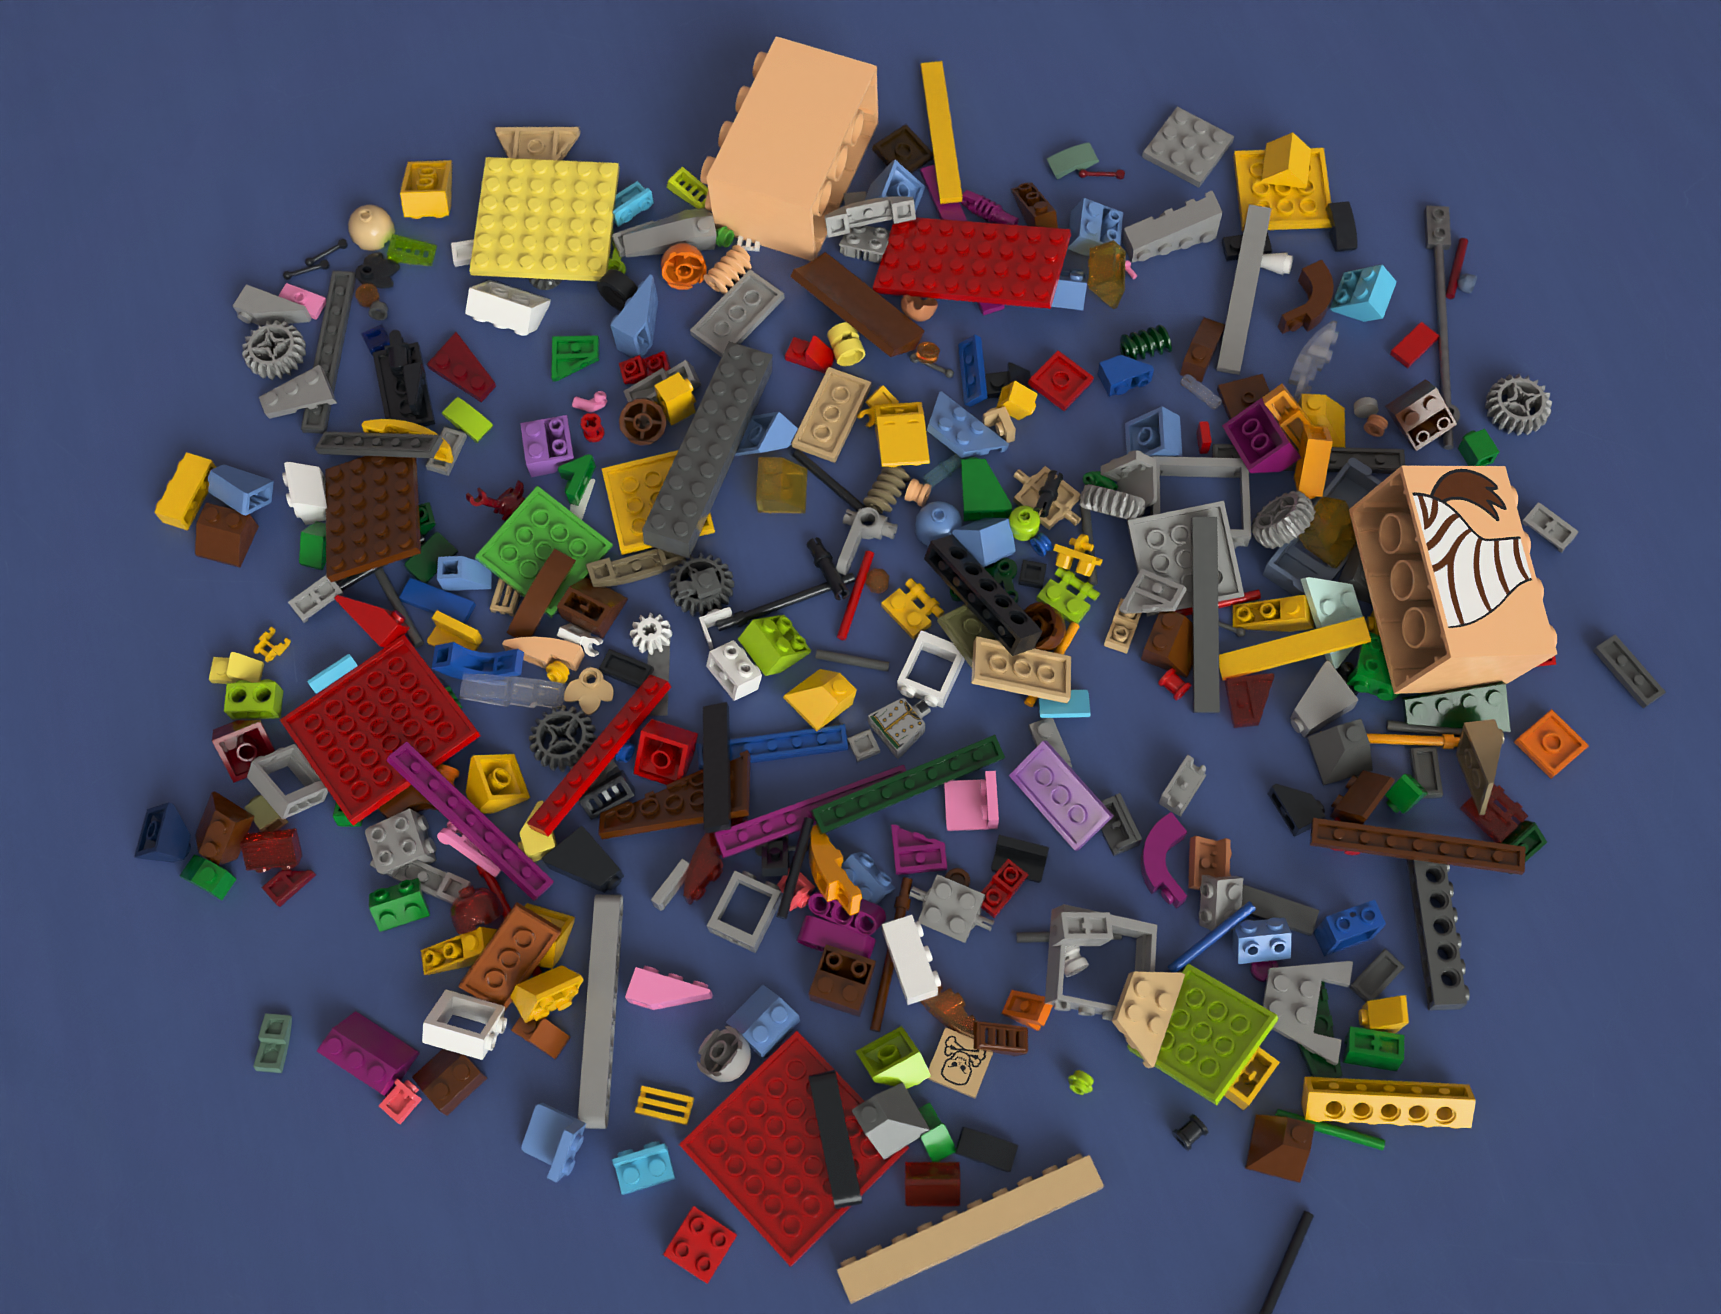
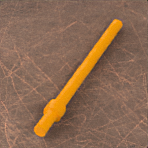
[1320,731,1460,749]

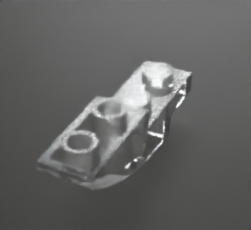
[1288,320,1339,403]

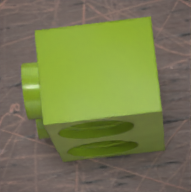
[224,679,283,720]

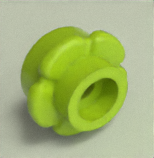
[1068,1070,1094,1095]

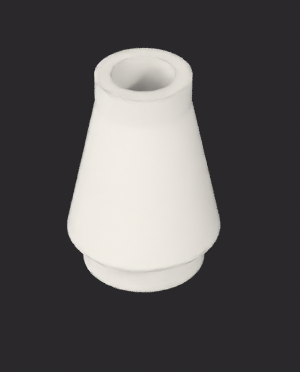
[1260,253,1293,275]

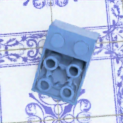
[610,274,658,358]

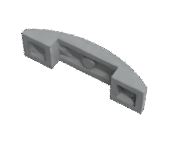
[824,196,916,238]
[370,859,471,906]

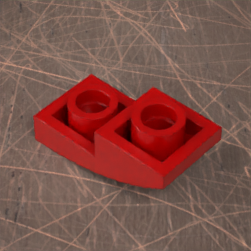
[619,351,671,384]
[981,859,1028,918]

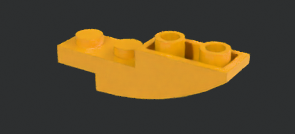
[809,825,862,916]

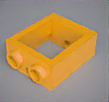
[1294,424,1333,499]

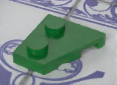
[551,335,599,382]

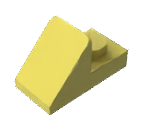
[209,652,264,684]

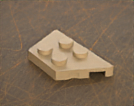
[495,127,580,161]
[1112,972,1185,1069]

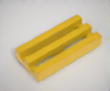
[635,1086,694,1125]

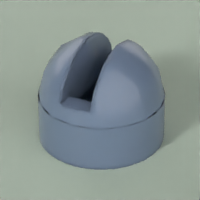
[1458,274,1477,294]

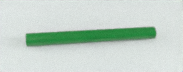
[1275,1109,1385,1150]

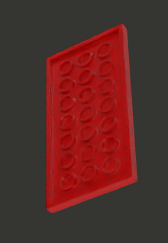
[872,217,1071,309]

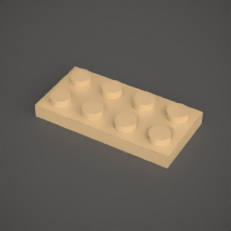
[792,367,872,463]
[971,636,1071,703]

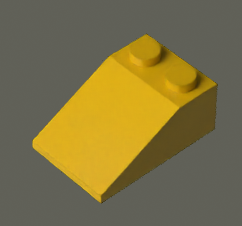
[400,160,452,219]

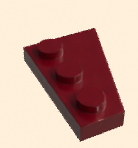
[427,332,496,403]

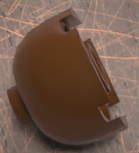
[619,397,667,446]
[1023,602,1066,651]

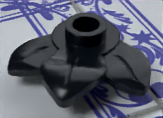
[355,253,400,289]

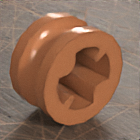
[1364,414,1388,437]

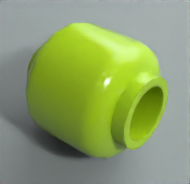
[1009,506,1040,541]

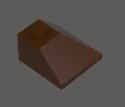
[1245,1114,1315,1183]

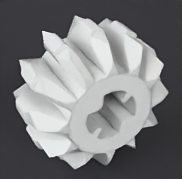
[630,612,672,655]

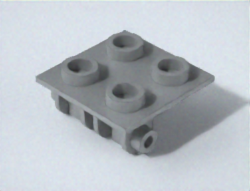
[839,225,890,263]

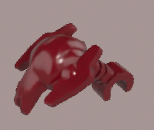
[466,480,525,521]

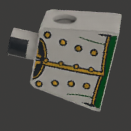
[868,698,931,759]

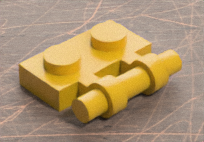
[881,578,944,640]

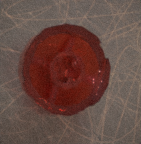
[450,885,504,934]

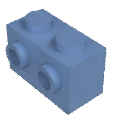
[1232,917,1291,964]

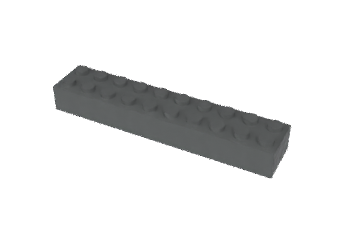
[642,341,773,558]

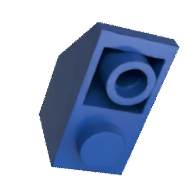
[1098,355,1154,397]

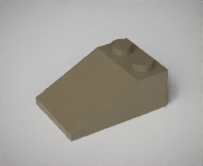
[1456,719,1504,815]

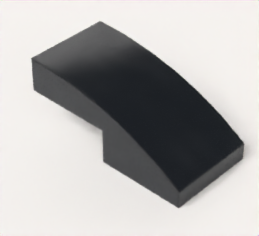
[1325,201,1357,252]
[955,1127,1018,1172]

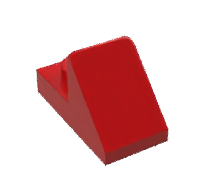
[785,335,835,374]

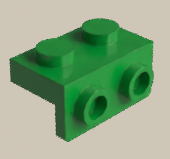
[369,878,430,932]

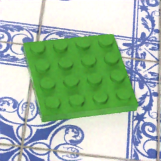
[475,486,613,618]

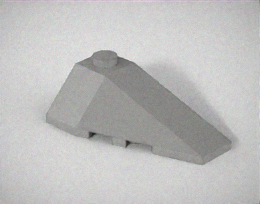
[622,208,717,257]

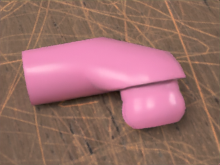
[572,391,607,413]

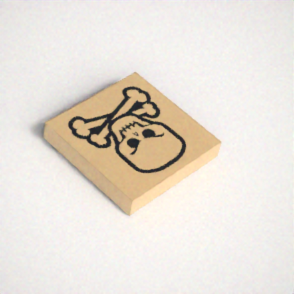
[927,1027,993,1099]

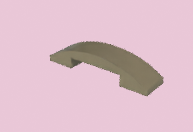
[586,548,686,587]

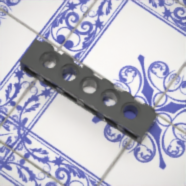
[1407,859,1470,1010]

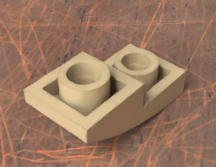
[1104,598,1142,654]

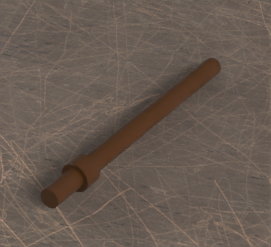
[870,877,913,1032]

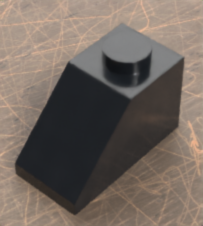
[1268,784,1325,837]

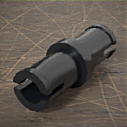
[1034,470,1063,518]

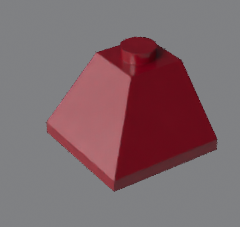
[212,720,276,783]

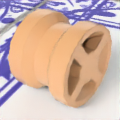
[905,478,932,507]

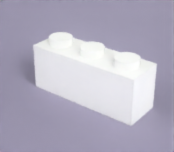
[882,915,941,1005]

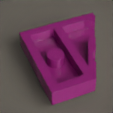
[891,825,947,875]

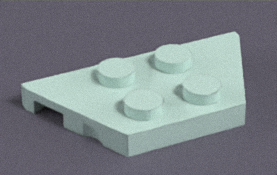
[1301,577,1363,669]

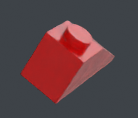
[334,595,410,648]

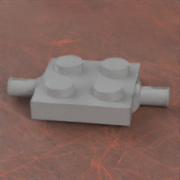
[909,874,994,943]

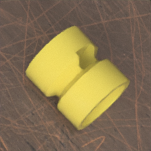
[827,322,865,366]

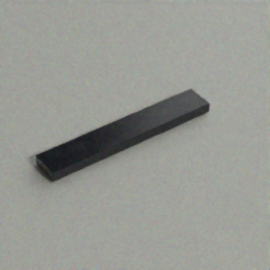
[703,702,731,834]

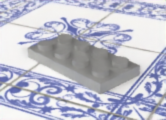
[690,269,785,357]

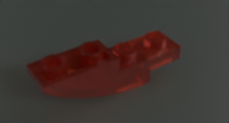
[684,816,748,905]

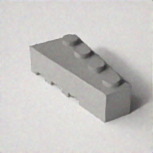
[1122,190,1222,263]

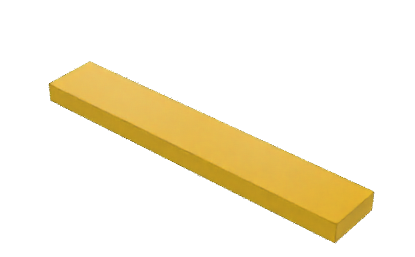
[1219,616,1371,681]

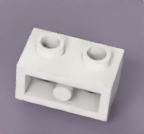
[706,640,762,701]

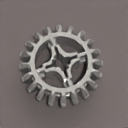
[242,320,306,380]
[1485,374,1552,436]
[1079,484,1145,520]
[1251,491,1316,549]

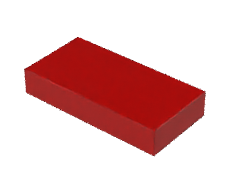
[1390,322,1439,368]

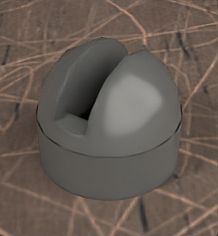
[369,300,388,320]

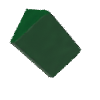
[404,532,458,584]
[1498,820,1547,874]

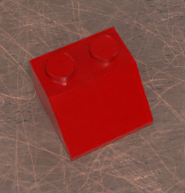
[633,719,698,785]

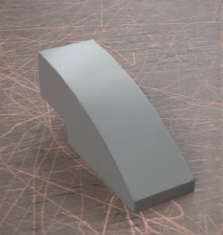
[623,360,701,404]

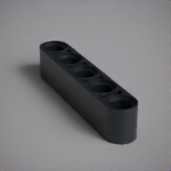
[809,1070,862,1209]

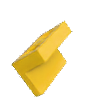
[427,610,483,651]

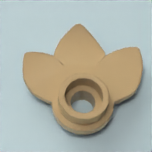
[564,667,614,715]

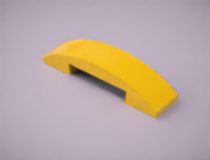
[362,419,454,463]

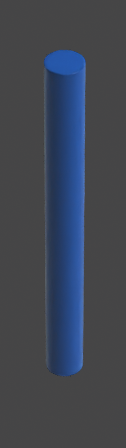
[1167,901,1256,973]

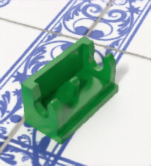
[1343,1026,1404,1072]

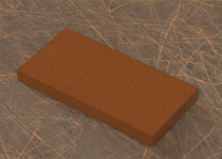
[458,902,562,1011]

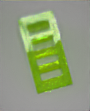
[387,234,437,266]

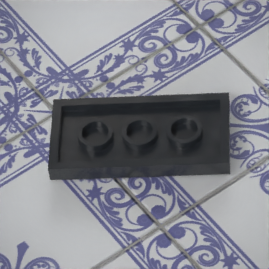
[373,342,435,427]

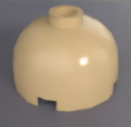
[348,204,395,251]

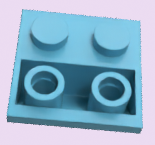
[1330,265,1397,322]

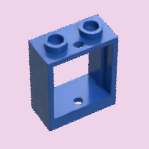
[1313,899,1386,957]

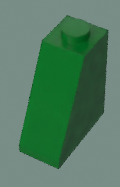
[961,457,1012,522]

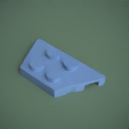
[926,391,1009,458]

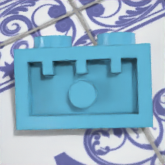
[612,1141,676,1195]

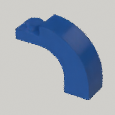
[432,642,524,683]

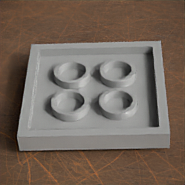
[1142,107,1234,188]

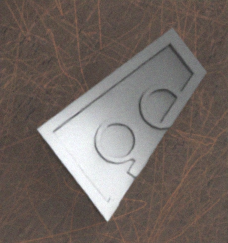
[259,365,337,419]

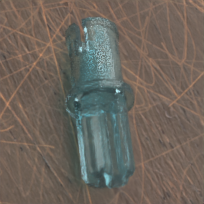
[923,453,966,487]

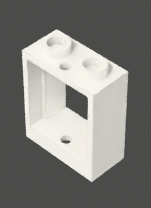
[897,630,965,708]
[422,990,507,1060]

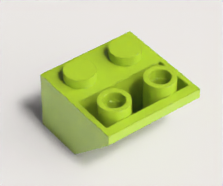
[738,615,811,676]

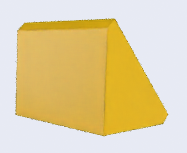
[1261,132,1311,189]

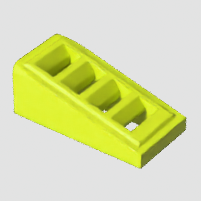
[667,166,708,209]

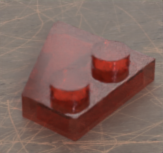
[1225,673,1275,728]

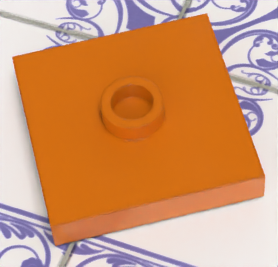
[1514,709,1589,779]

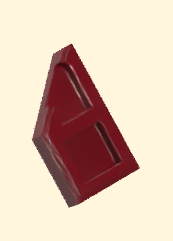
[261,870,316,907]

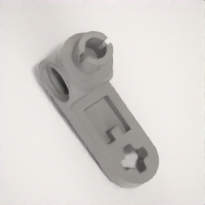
[836,507,898,575]

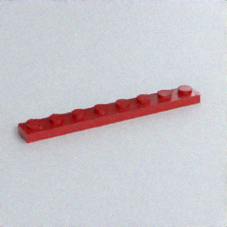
[527,675,671,837]

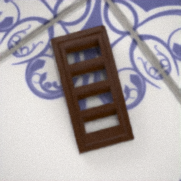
[973,1021,1028,1056]

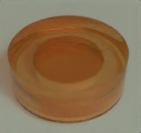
[355,284,380,307]
[916,342,940,364]

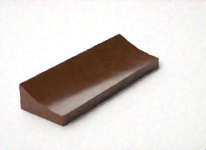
[790,252,925,357]

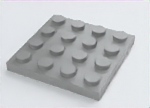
[1127,501,1244,617]

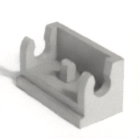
[1522,502,1579,553]
[288,575,344,623]
[1158,755,1206,817]
[1051,912,1113,946]

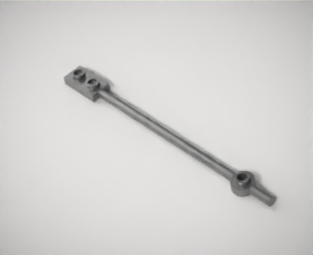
[1424,206,1460,450]

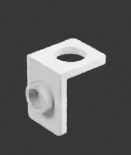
[699,607,733,650]

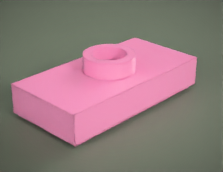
[278,283,327,320]

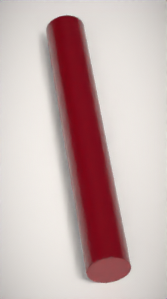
[1446,238,1468,299]

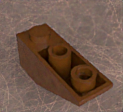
[1011,182,1058,228]

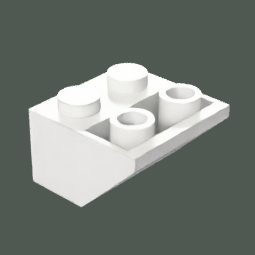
[282,462,327,525]

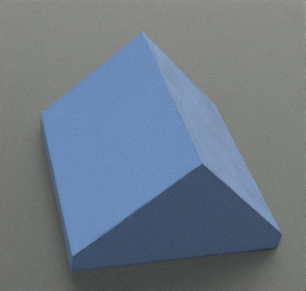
[952,518,1015,567]

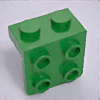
[1347,632,1400,701]

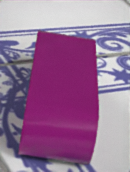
[808,890,886,936]
[796,915,876,959]

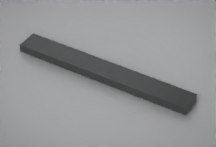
[301,271,356,434]
[1212,444,1405,474]
[1191,517,1220,713]

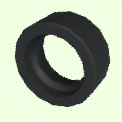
[597,269,638,311]

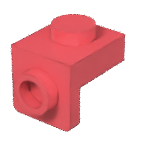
[777,868,815,911]
[379,1078,422,1124]

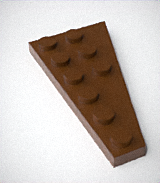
[598,750,751,839]

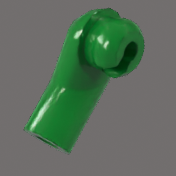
[1082,471,1118,491]

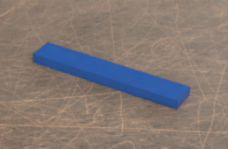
[696,724,848,770]

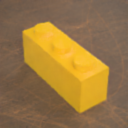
[154,452,216,531]

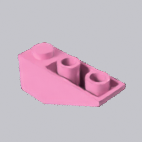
[625,966,713,1010]

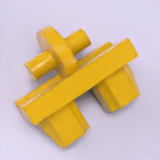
[1053,534,1103,577]

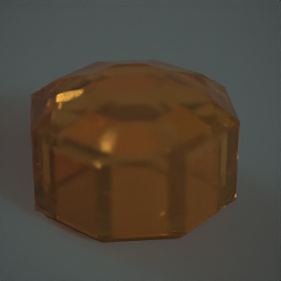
[866,568,889,594]

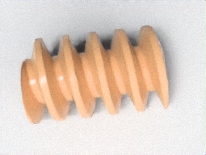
[703,245,752,295]

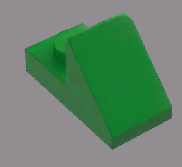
[558,454,596,506]
[918,1102,956,1165]

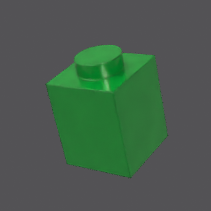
[1458,429,1499,466]

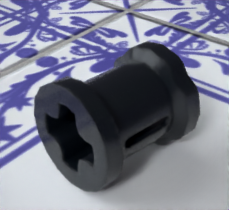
[1172,1114,1209,1151]

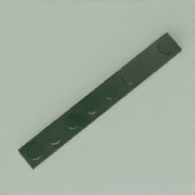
[811,735,1005,835]

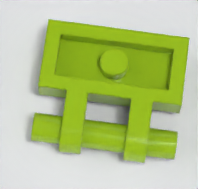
[1036,567,1100,624]

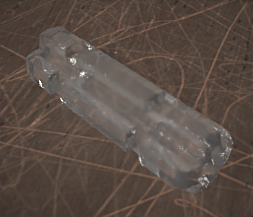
[1180,374,1222,409]

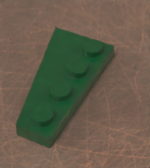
[1296,981,1342,1078]

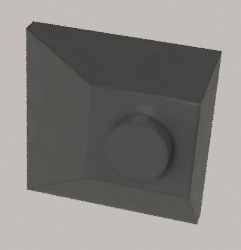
[1307,719,1373,786]
[852,1083,931,1160]

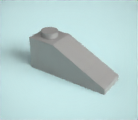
[233,284,312,325]

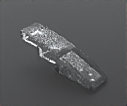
[459,674,566,709]

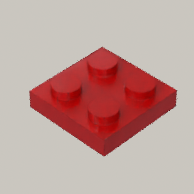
[1028,350,1094,411]

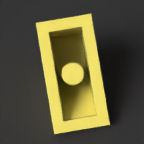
[518,800,557,862]

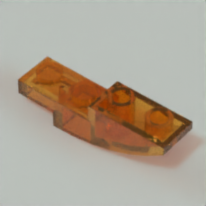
[919,985,977,1039]

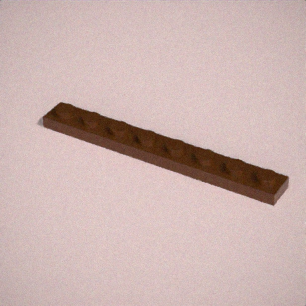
[1310,818,1525,875]

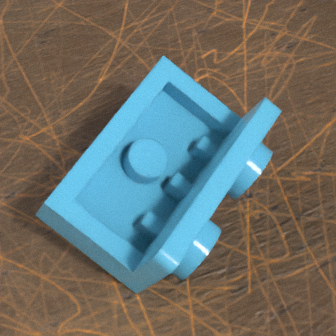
[613,181,654,227]

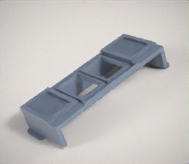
[1263,458,1381,596]

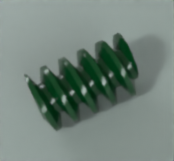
[1120,324,1172,360]

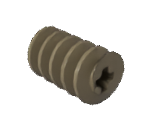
[863,466,911,514]

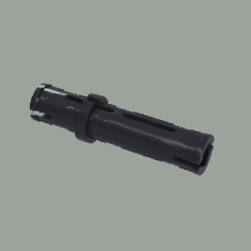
[807,537,850,600]

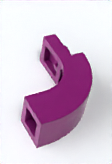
[1141,812,1187,908]

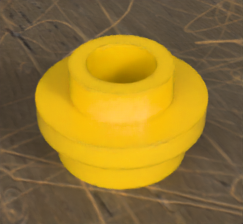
[546,661,570,684]

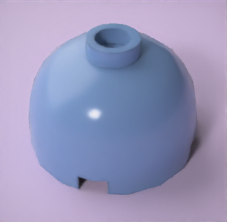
[915,501,963,548]

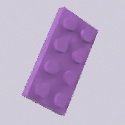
[1009,741,1113,851]

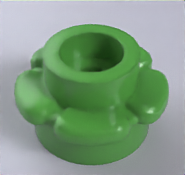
[716,226,734,248]

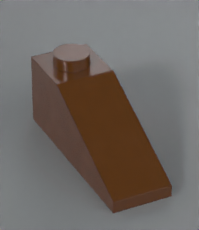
[1180,317,1225,383]

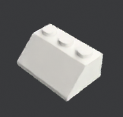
[465,280,551,336]

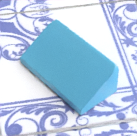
[307,654,358,694]
[1038,689,1090,718]

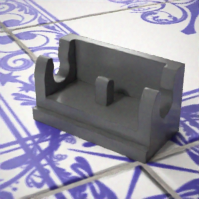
[1101,793,1142,856]

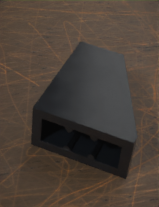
[542,826,624,893]

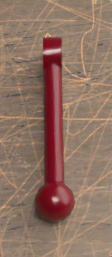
[1078,169,1125,179]

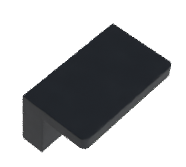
[991,835,1049,883]

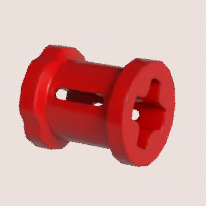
[580,413,605,443]
[1158,668,1191,701]

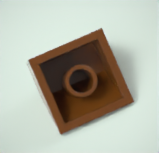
[195,503,259,568]
[1141,611,1193,678]
[1330,770,1395,824]
[195,791,254,866]
[412,1049,487,1116]

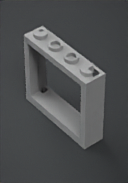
[1150,456,1251,549]
[1045,904,1157,1021]

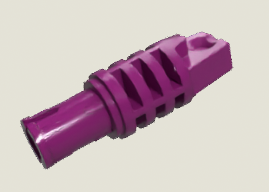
[961,190,1019,225]

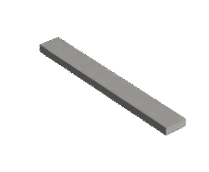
[1216,205,1272,375]

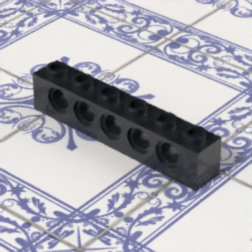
[924,535,1042,656]

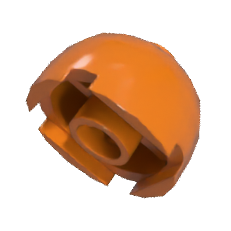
[661,243,707,290]

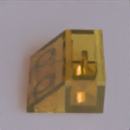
[1087,240,1126,309]
[1299,496,1357,569]

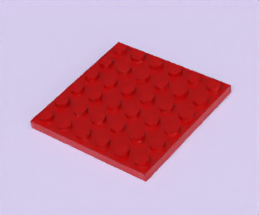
[280,635,481,826]
[679,1031,909,1267]

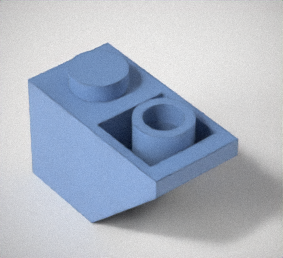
[437,556,492,591]

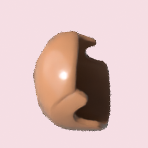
[901,295,938,321]

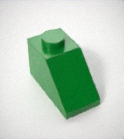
[1385,774,1428,814]
[179,854,236,900]

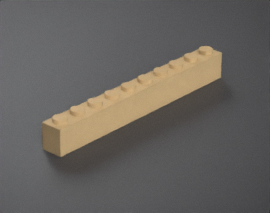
[837,1154,1104,1304]

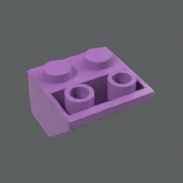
[520,415,574,477]

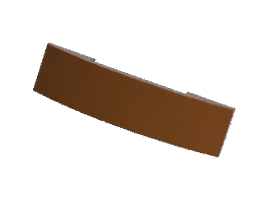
[506,549,576,638]

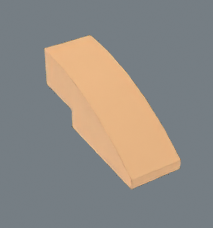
[502,637,585,671]

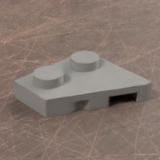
[1119,568,1186,614]

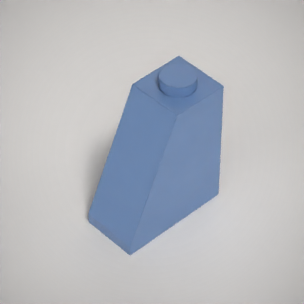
[208,464,274,516]

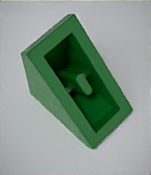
[299,521,326,570]

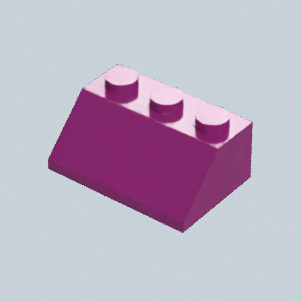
[1222,398,1302,473]
[317,1011,420,1097]

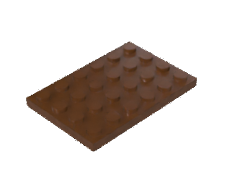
[325,456,421,582]

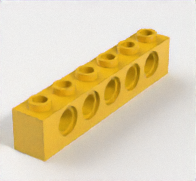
[1301,1077,1476,1129]

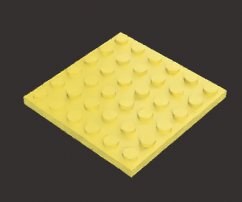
[469,157,619,281]

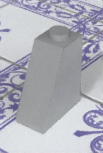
[1290,660,1358,738]

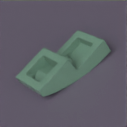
[1047,142,1099,180]
[253,1013,292,1073]

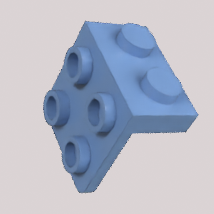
[521,1103,587,1183]

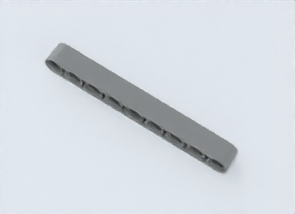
[578,894,623,1129]

